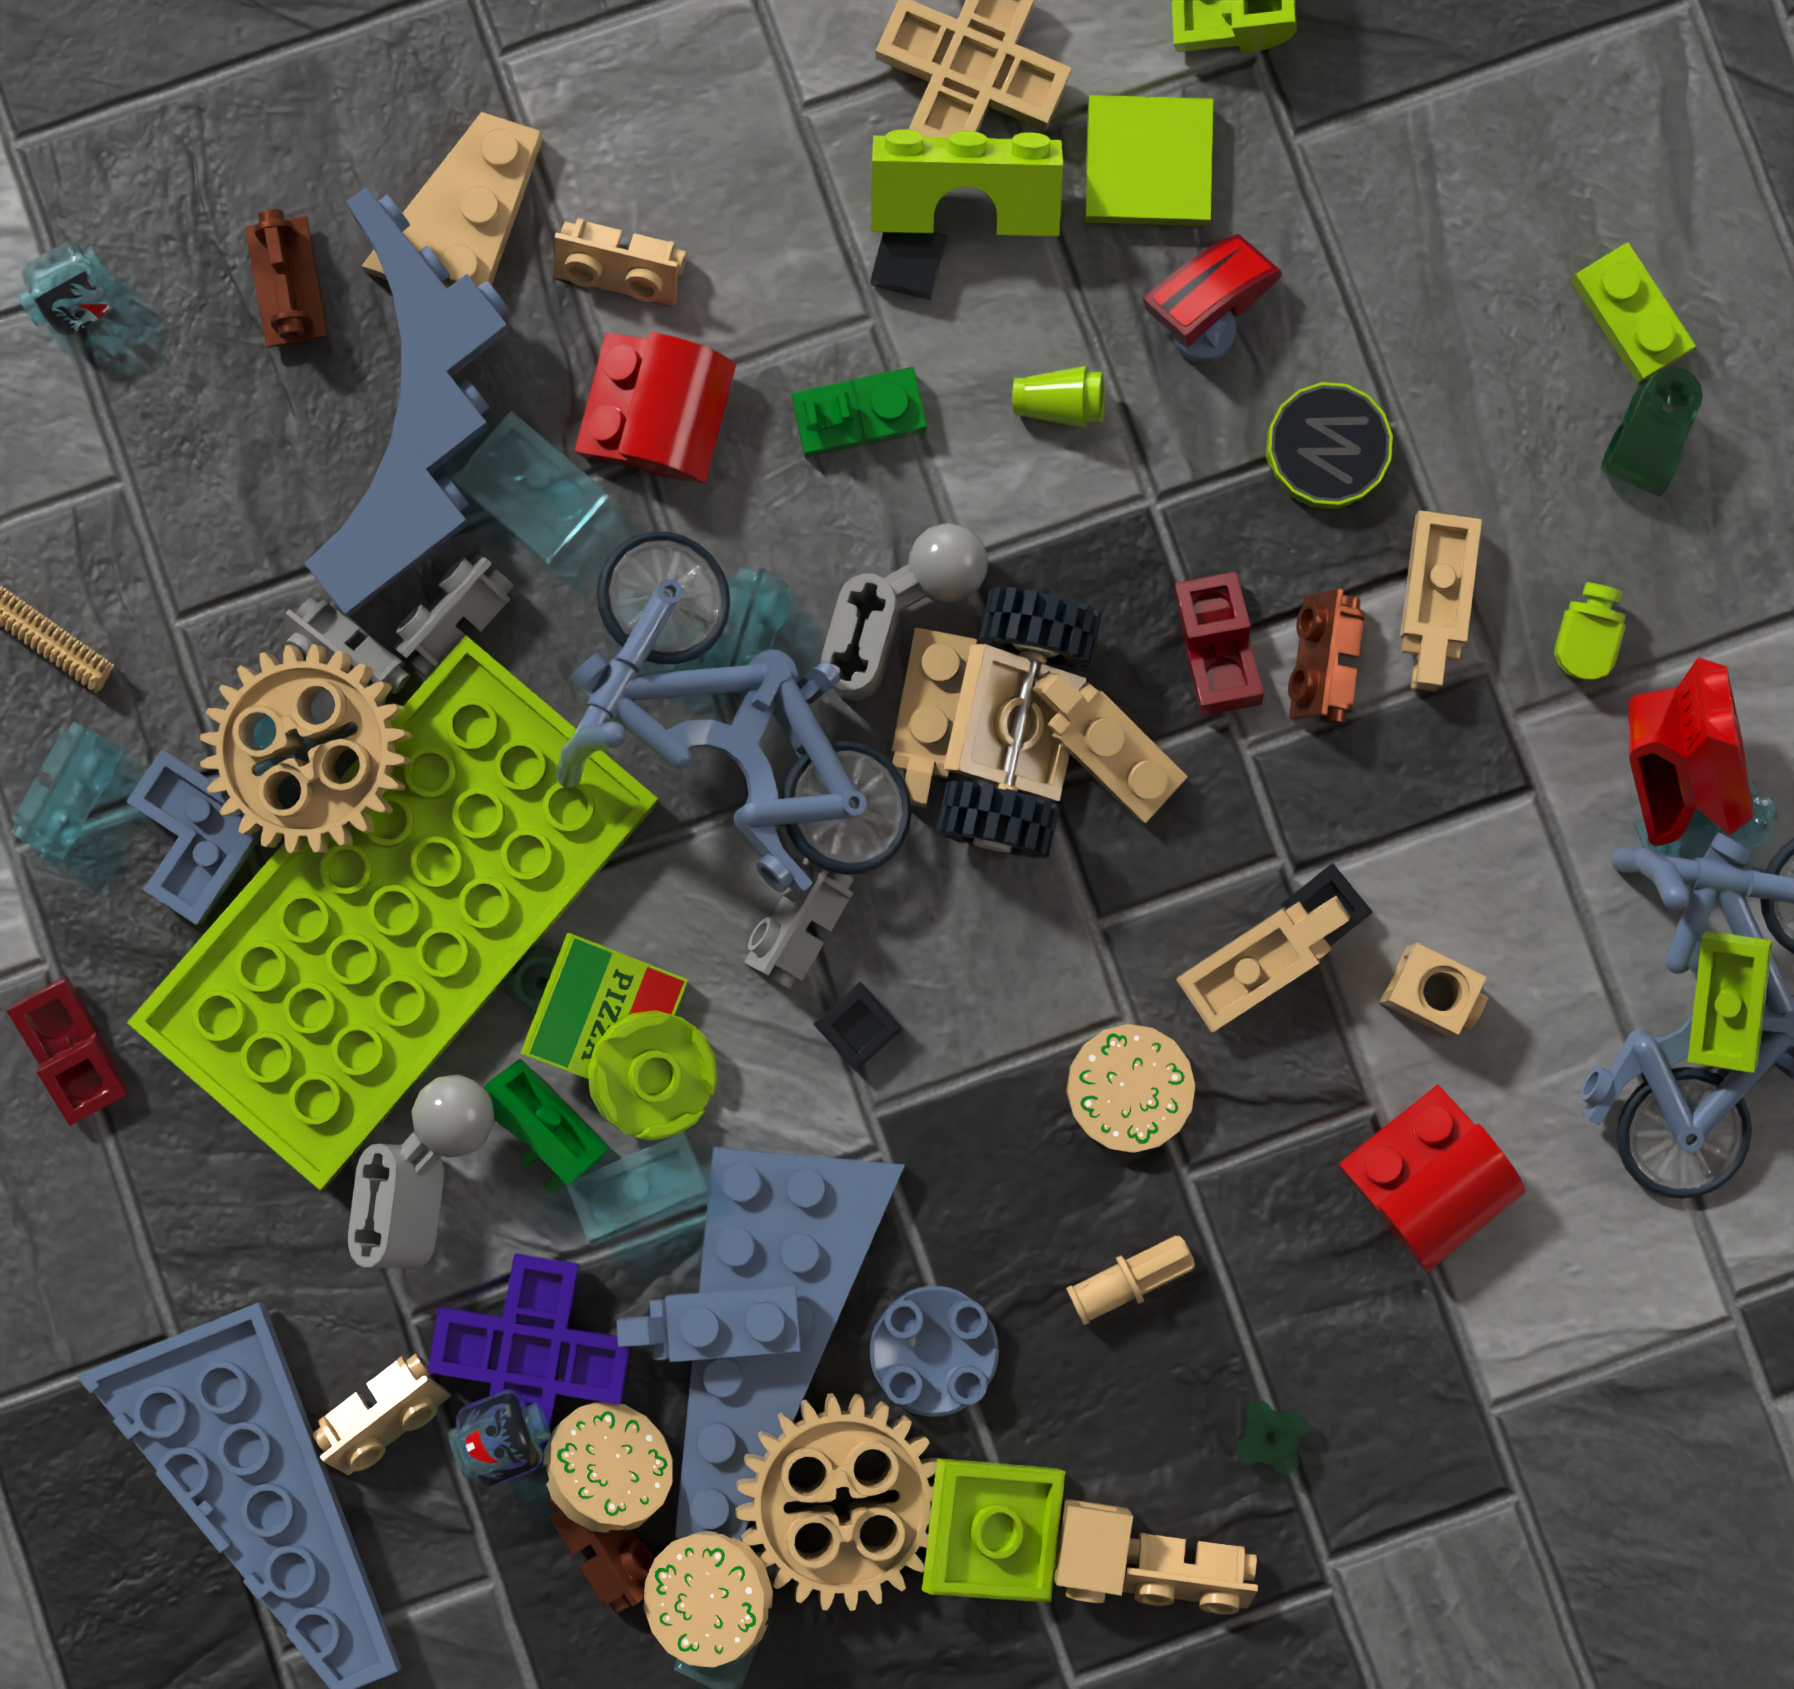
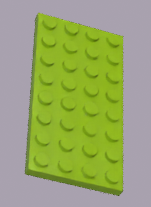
[127,635,660,1190]

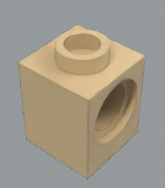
[1379,942,1488,1037]
[1054,1498,1133,1603]

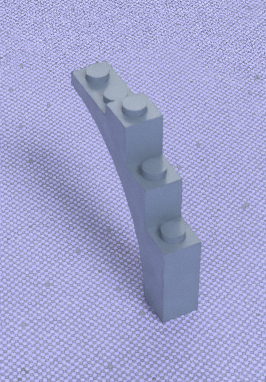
[304,187,510,617]

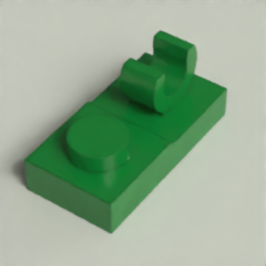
[791,367,927,458]
[484,1058,610,1192]

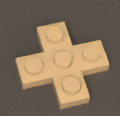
[875,0,1072,137]

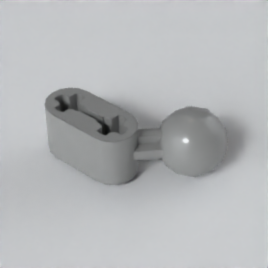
[821,523,988,701]
[348,1074,495,1269]

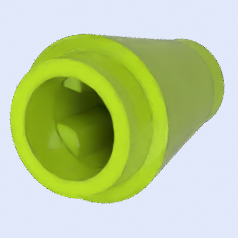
[1012,365,1105,429]

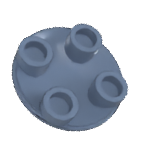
[870,1286,999,1417]

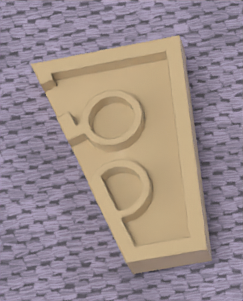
[361,112,543,289]

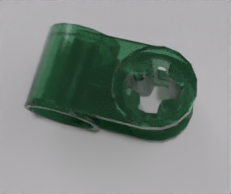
[1600,367,1703,497]

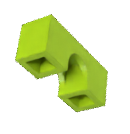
[871,129,1063,236]

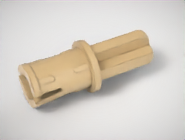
[1066,1236,1195,1325]

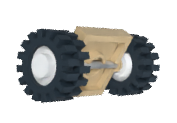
[936,587,1102,859]

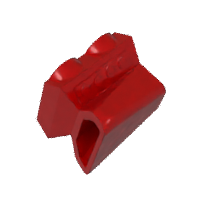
[1628,657,1754,846]

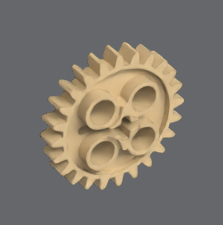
[200,644,412,854]
[735,1393,937,1611]

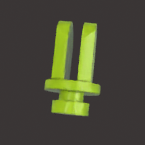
[1554,582,1626,680]

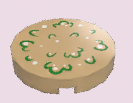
[1066,1024,1195,1153]
[543,1402,673,1533]
[644,1531,773,1668]

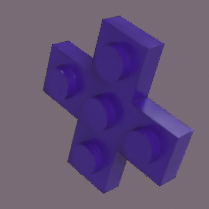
[427,1253,631,1459]

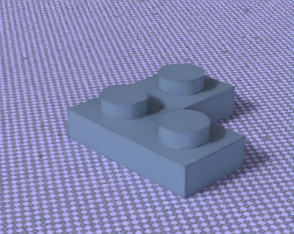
[126,749,263,926]

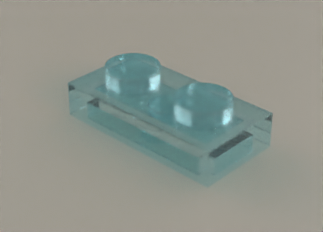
[566,1132,712,1246]

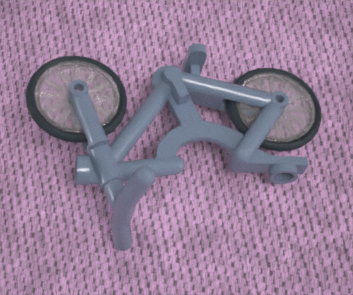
[556,531,912,895]
[1580,832,1794,1199]

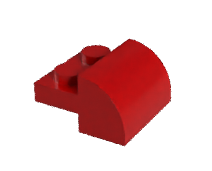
[574,332,736,484]
[1339,1084,1526,1273]

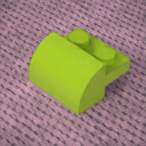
[1172,0,1297,54]

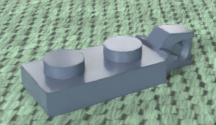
[616,1285,801,1362]

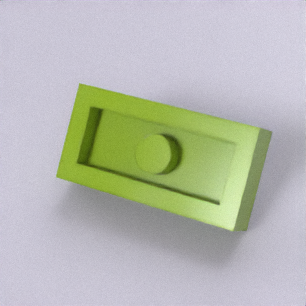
[1570,242,1696,384]
[1687,931,1773,1073]

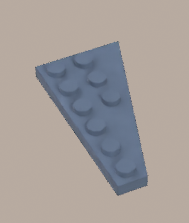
[675,1147,905,1541]
[76,1301,401,1689]

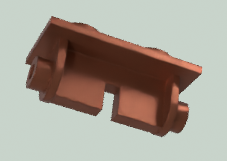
[245,209,329,348]
[1288,589,1366,725]
[547,1498,655,1614]

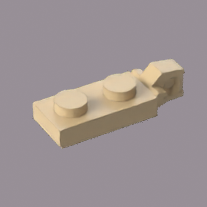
[1400,510,1482,692]
[891,627,977,808]
[1032,671,1188,824]
[1176,896,1350,1032]

